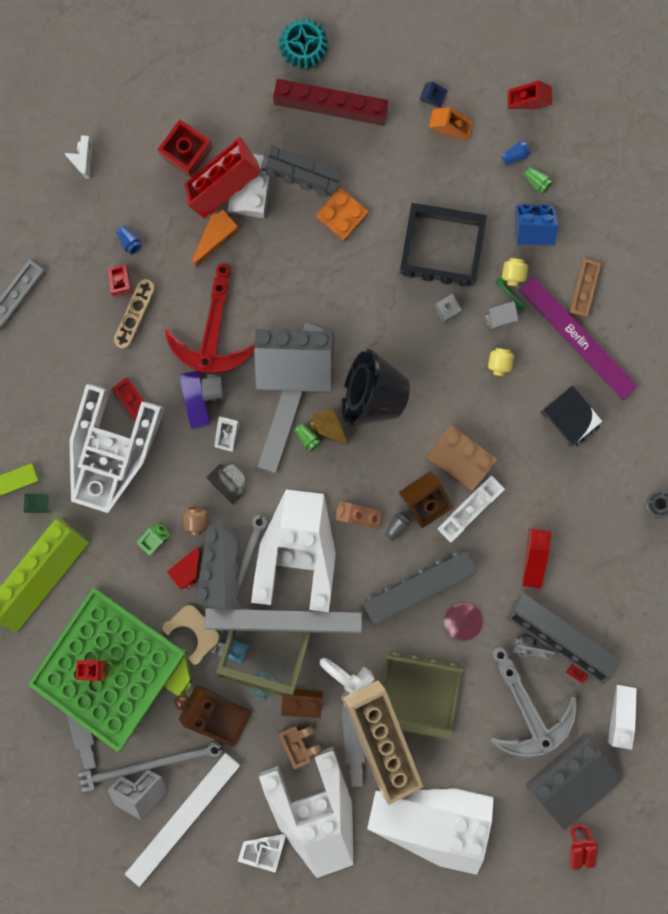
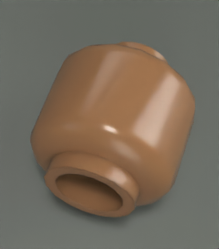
[183,506,208,535]

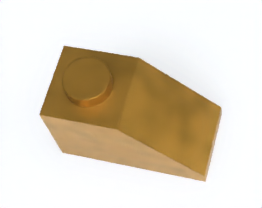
[310,407,347,445]

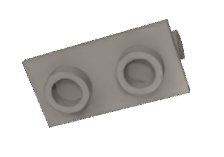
[513,635,555,661]

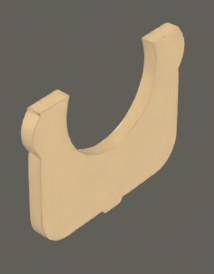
[162,605,220,665]

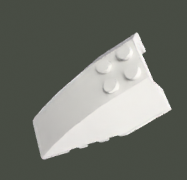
[367,788,494,875]

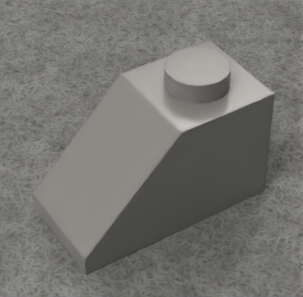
[485,301,518,331]

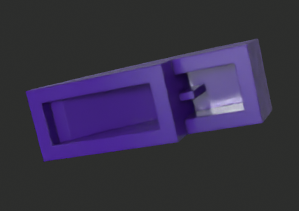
[180,371,211,430]

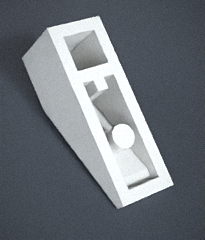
[607,685,636,750]

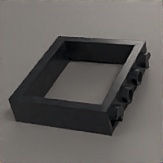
[399,202,487,287]

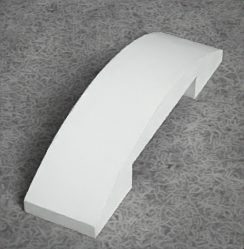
[437,475,505,543]

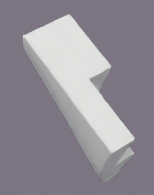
[238,834,286,873]

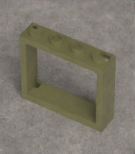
[216,607,311,697]

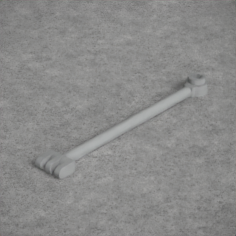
[211,515,268,656]
[78,741,223,792]

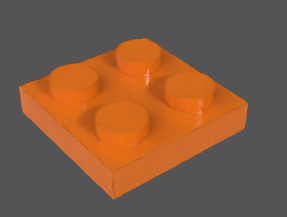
[315,187,369,241]

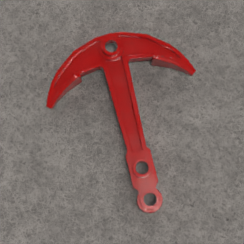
[165,263,255,374]

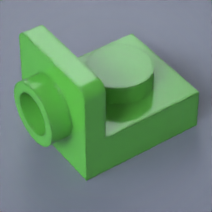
[136,522,171,556]

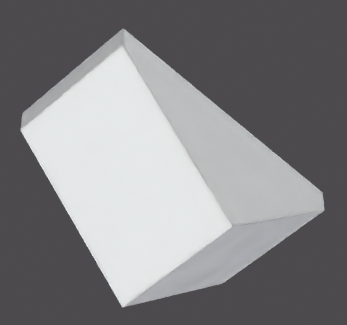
[214,416,240,452]

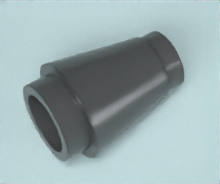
[385,512,411,541]

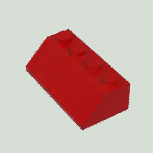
[184,137,260,219]

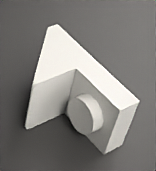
[65,135,93,179]

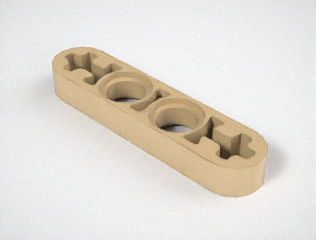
[114,279,156,349]

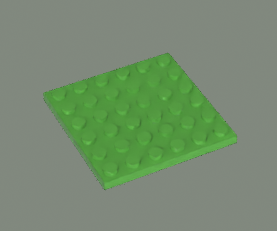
[28,588,187,753]

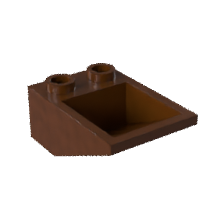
[174,685,252,747]

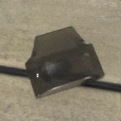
[206,463,247,505]

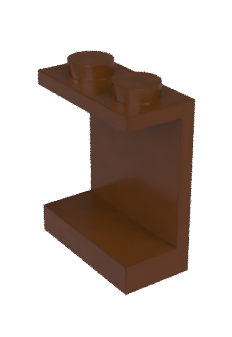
[281,689,323,719]

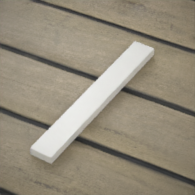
[125,752,240,887]

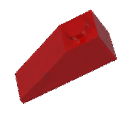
[522,529,552,588]

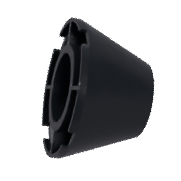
[342,349,410,426]

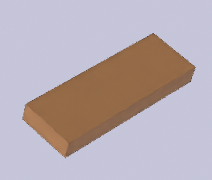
[569,258,602,318]

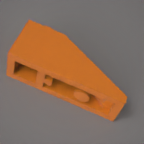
[192,210,239,268]

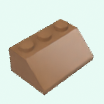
[426,425,497,491]

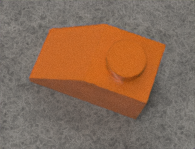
[429,107,473,140]

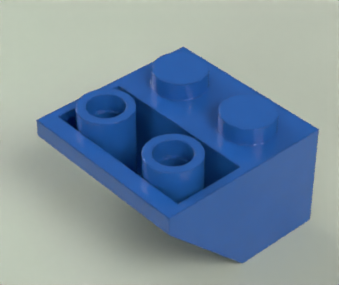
[515,204,558,245]

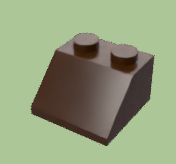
[399,471,454,528]

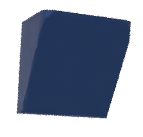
[419,81,447,108]

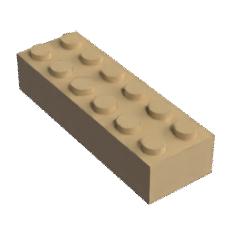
[343,680,423,805]

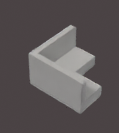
[108,770,167,820]

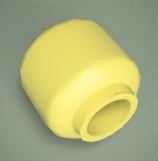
[502,258,528,286]
[488,347,514,376]

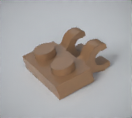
[278,724,323,770]

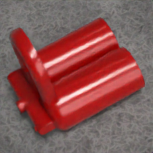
[569,824,598,870]

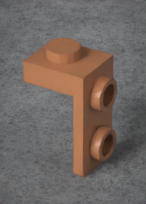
[336,501,383,530]

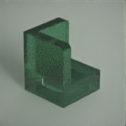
[24,493,51,514]

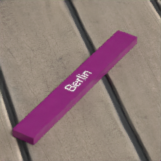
[518,276,638,400]

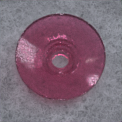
[444,602,483,641]

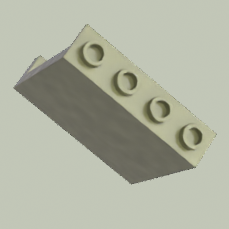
[381,651,464,740]

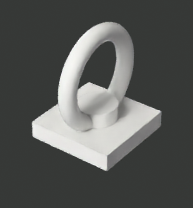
[320,658,375,707]

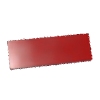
[112,377,161,424]

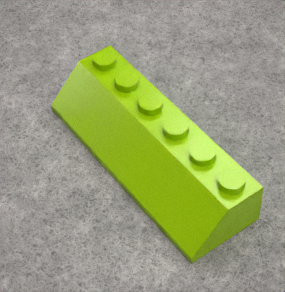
[0,519,90,633]

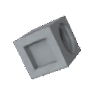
[434,294,462,324]

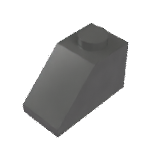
[202,374,226,404]

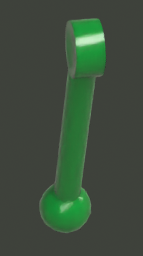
[496,278,525,310]

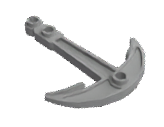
[490,647,576,757]

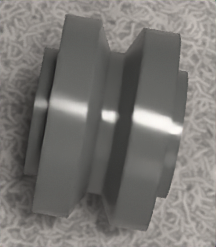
[645,490,668,518]

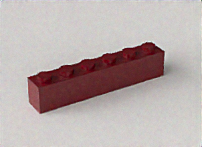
[273,79,389,126]

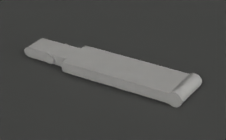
[341,704,365,787]
[67,715,97,771]

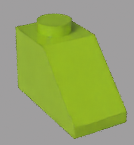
[165,649,192,696]

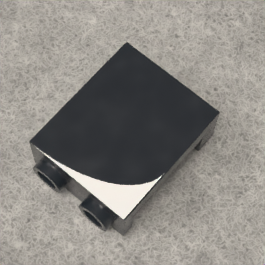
[540,386,602,447]

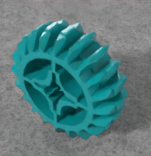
[278,17,329,70]

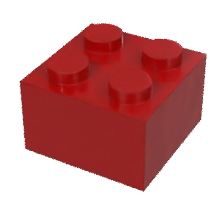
[157,119,213,178]

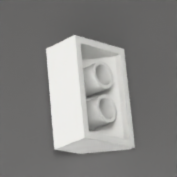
[227,154,271,219]

